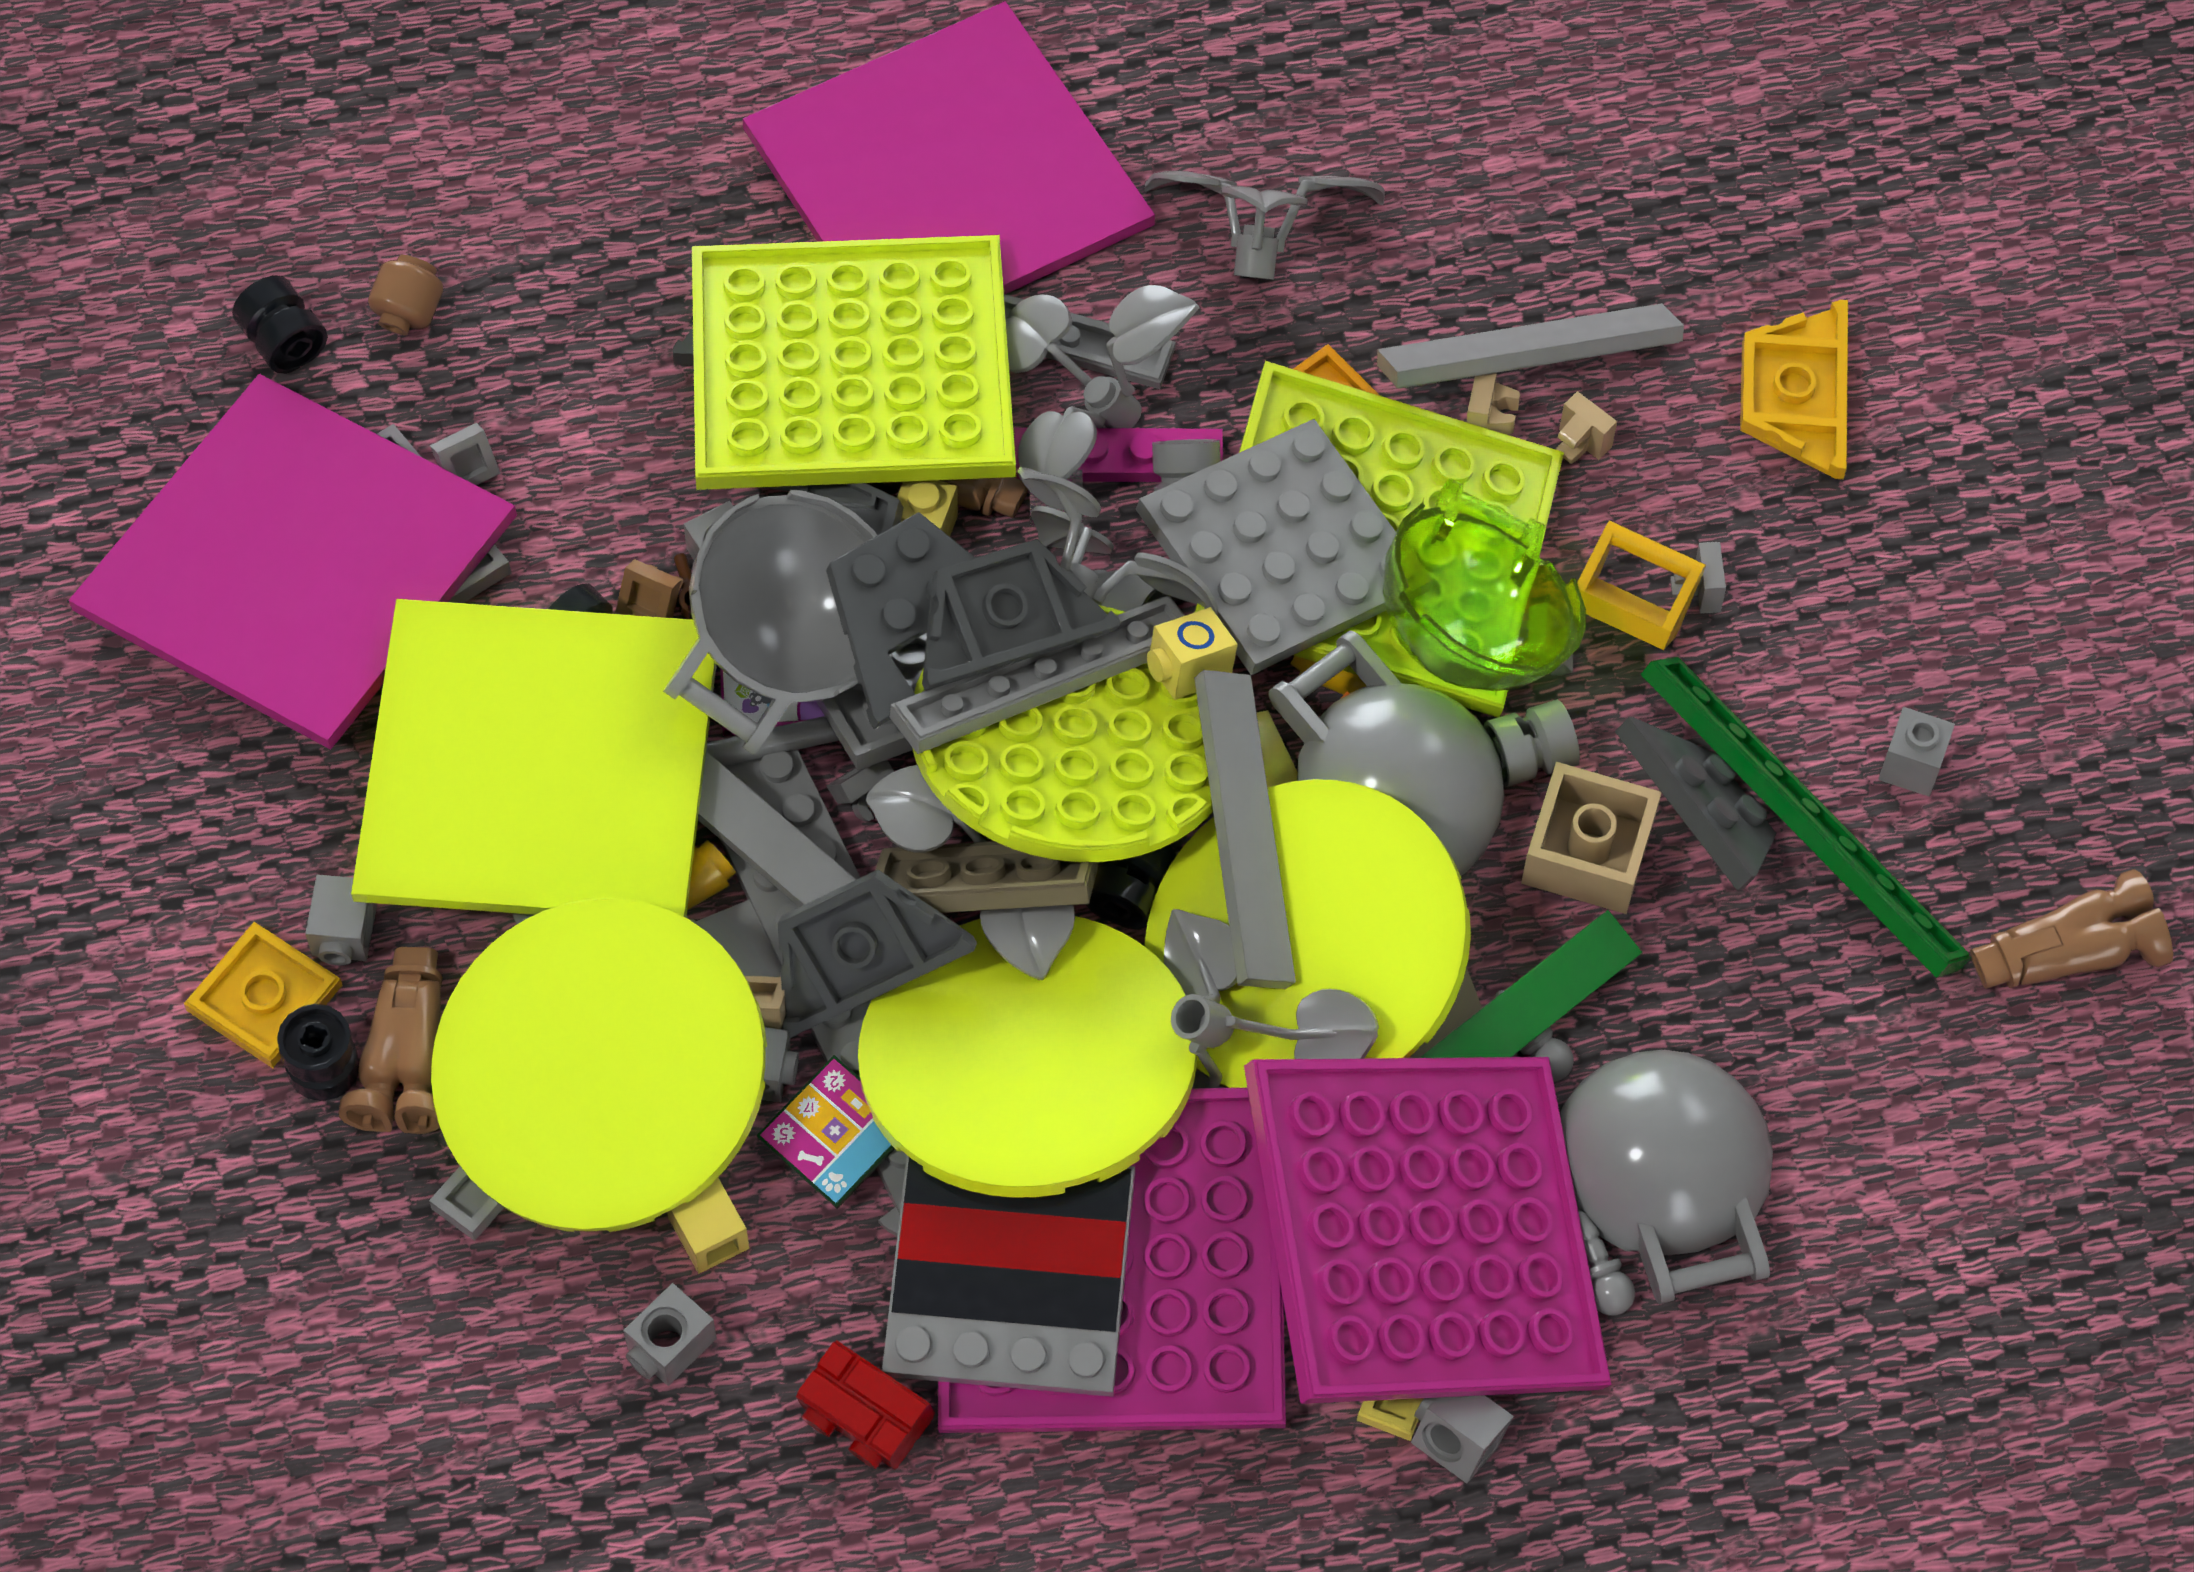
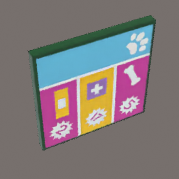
[756,1055,895,1209]

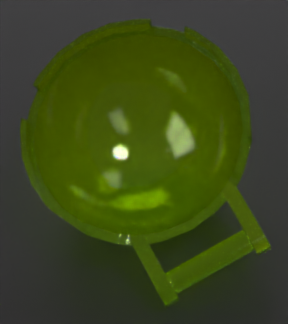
[1382,478,1586,691]

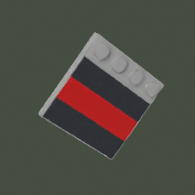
[882,1155,1135,1397]

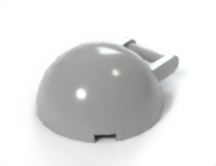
[663,490,878,755]
[1268,631,1505,876]
[1560,1050,1773,1304]

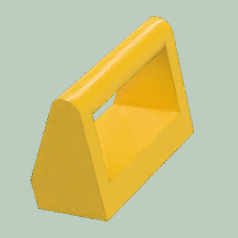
[1567,520,1706,650]

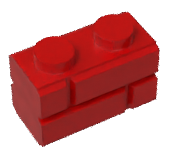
[796,1340,935,1470]

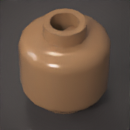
[368,254,443,335]

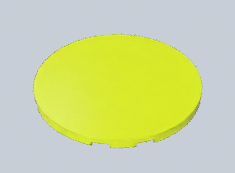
[912,605,1213,862]
[1145,779,1471,1088]
[431,898,767,1232]
[858,916,1197,1198]

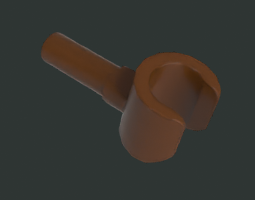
[674,553,692,619]

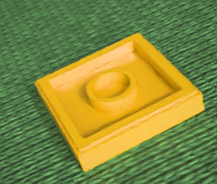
[184,922,343,1068]

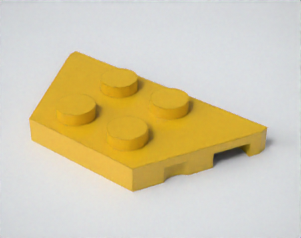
[1740,300,1848,479]

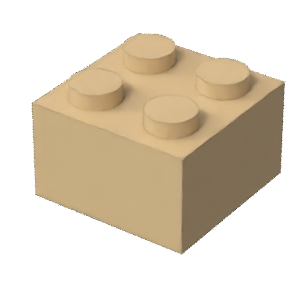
[1521,762,1662,914]

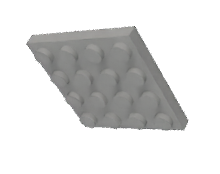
[1136,419,1431,675]

